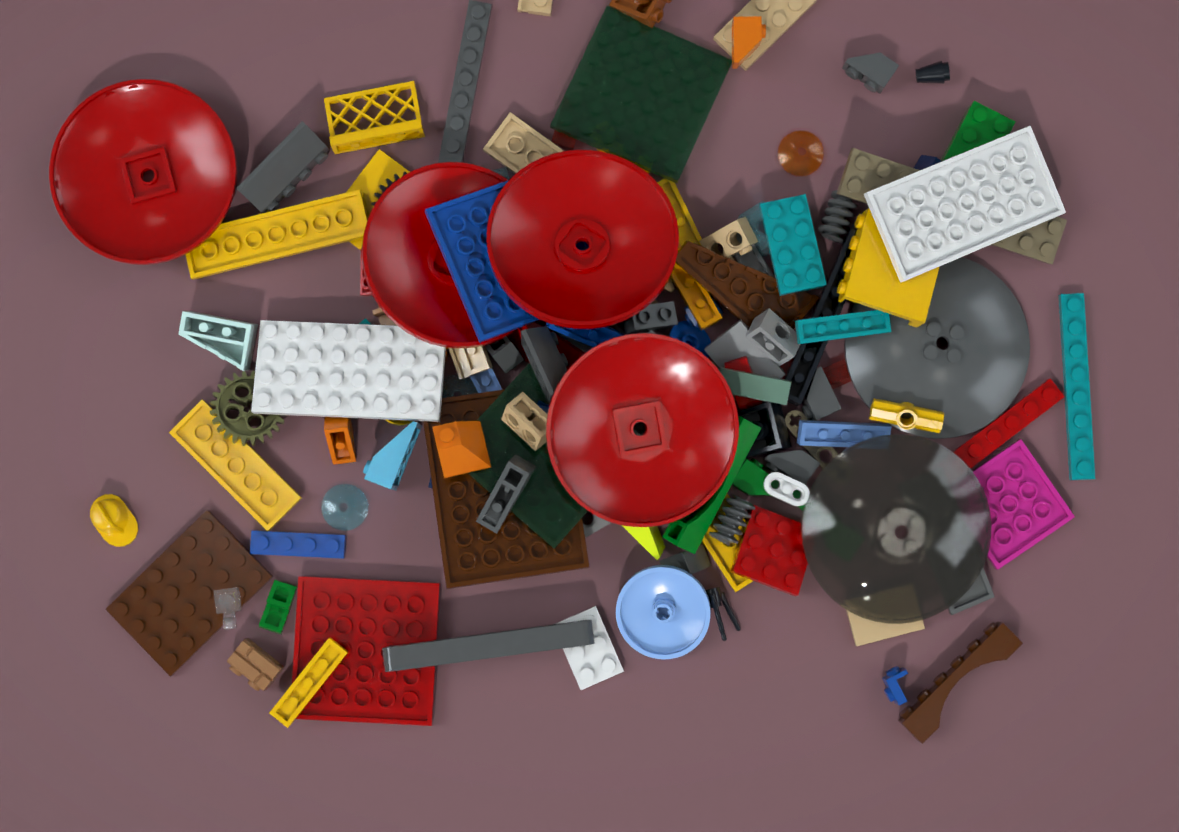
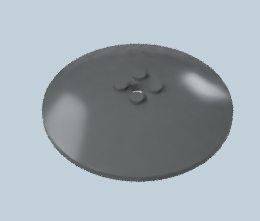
[844,257,1030,439]

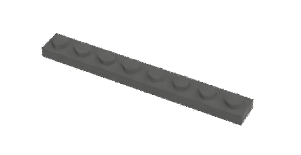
[438,0,492,163]

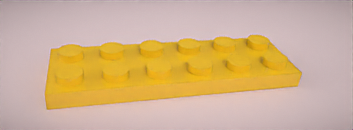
[169,399,302,531]

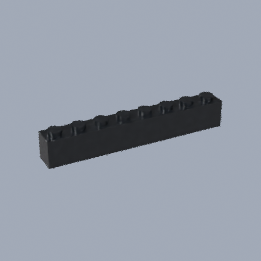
[784,223,857,406]

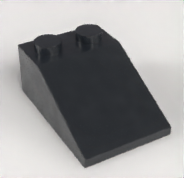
[737,402,792,459]

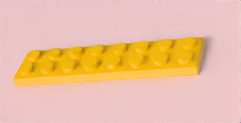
[185,189,368,280]

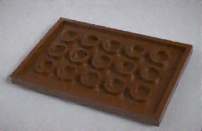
[105,510,274,677]

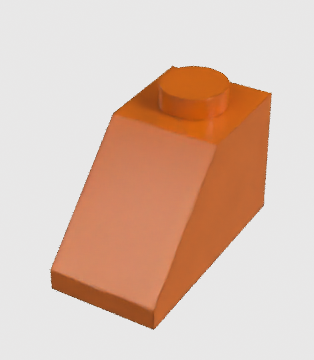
[732,16,766,69]
[324,417,356,465]

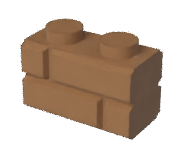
[227,638,284,691]

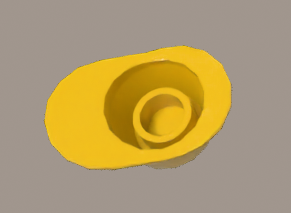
[90,494,138,547]

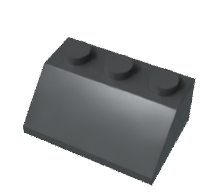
[521,326,569,405]

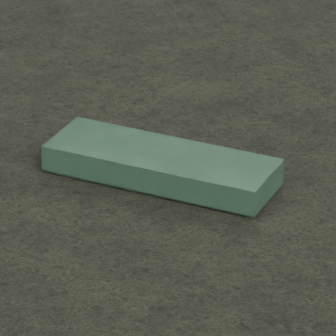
[720,367,792,405]

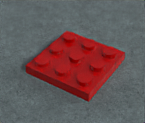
[731,505,818,596]

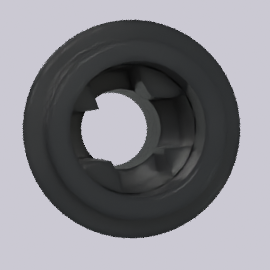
[915,60,950,84]

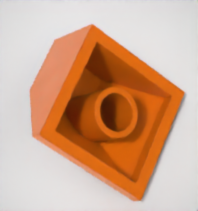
[432,421,491,479]

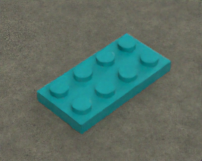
[759,194,827,296]

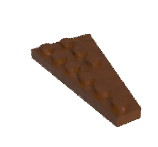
[676,241,820,329]

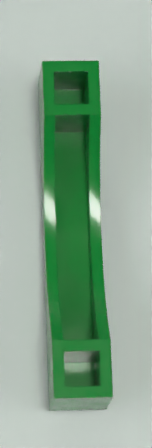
[662,416,761,554]
[732,458,865,562]

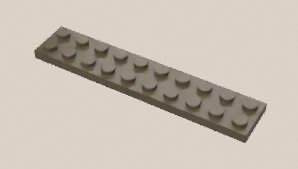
[836,148,1067,264]

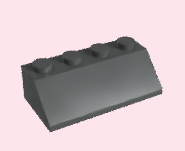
[236,121,330,213]

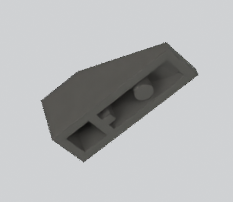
[476,454,536,534]

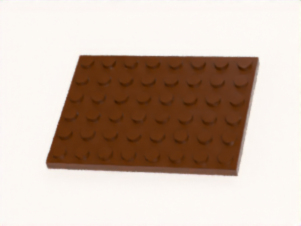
[423,385,590,589]

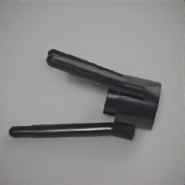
[705,587,741,641]

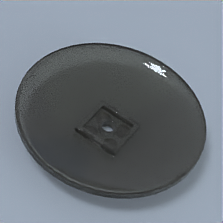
[801,434,992,624]

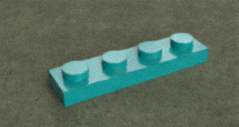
[795,310,891,344]

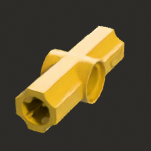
[869,398,944,433]

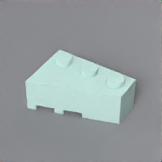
[178,311,258,371]

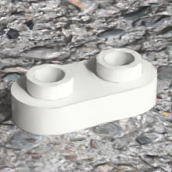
[763,472,810,506]

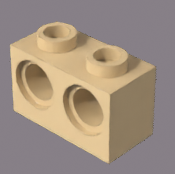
[699,217,759,260]
[501,392,547,451]

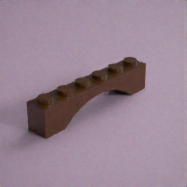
[898,621,1023,744]

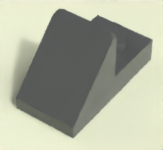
[659,544,711,574]

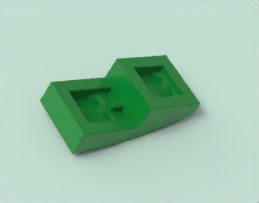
[259,580,297,635]

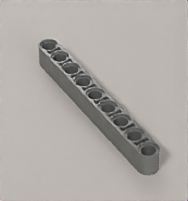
[382,620,595,672]

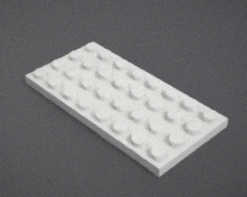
[864,126,1066,283]
[251,320,446,422]

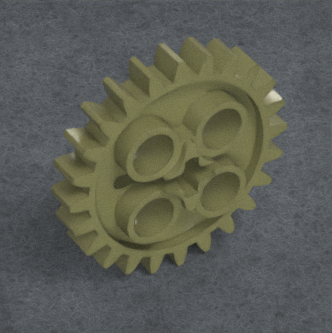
[210,370,285,446]

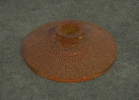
[778,131,824,176]

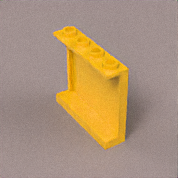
[837,208,940,328]

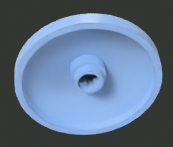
[616,565,711,659]

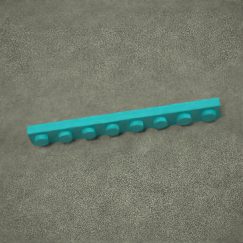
[1058,293,1095,480]

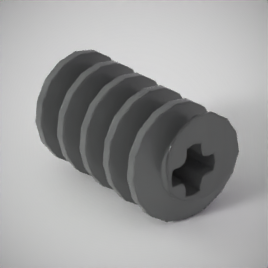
[818,190,858,243]
[709,494,756,547]

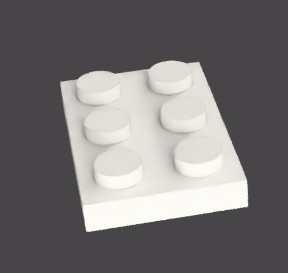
[555,606,624,690]

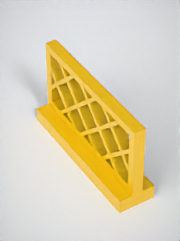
[324,81,425,154]

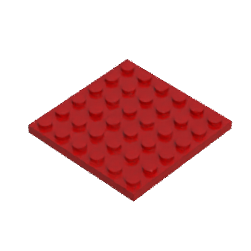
[292,576,440,726]

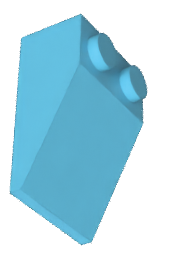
[363,421,422,491]

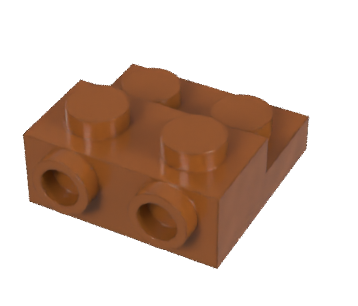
[609,0,672,28]

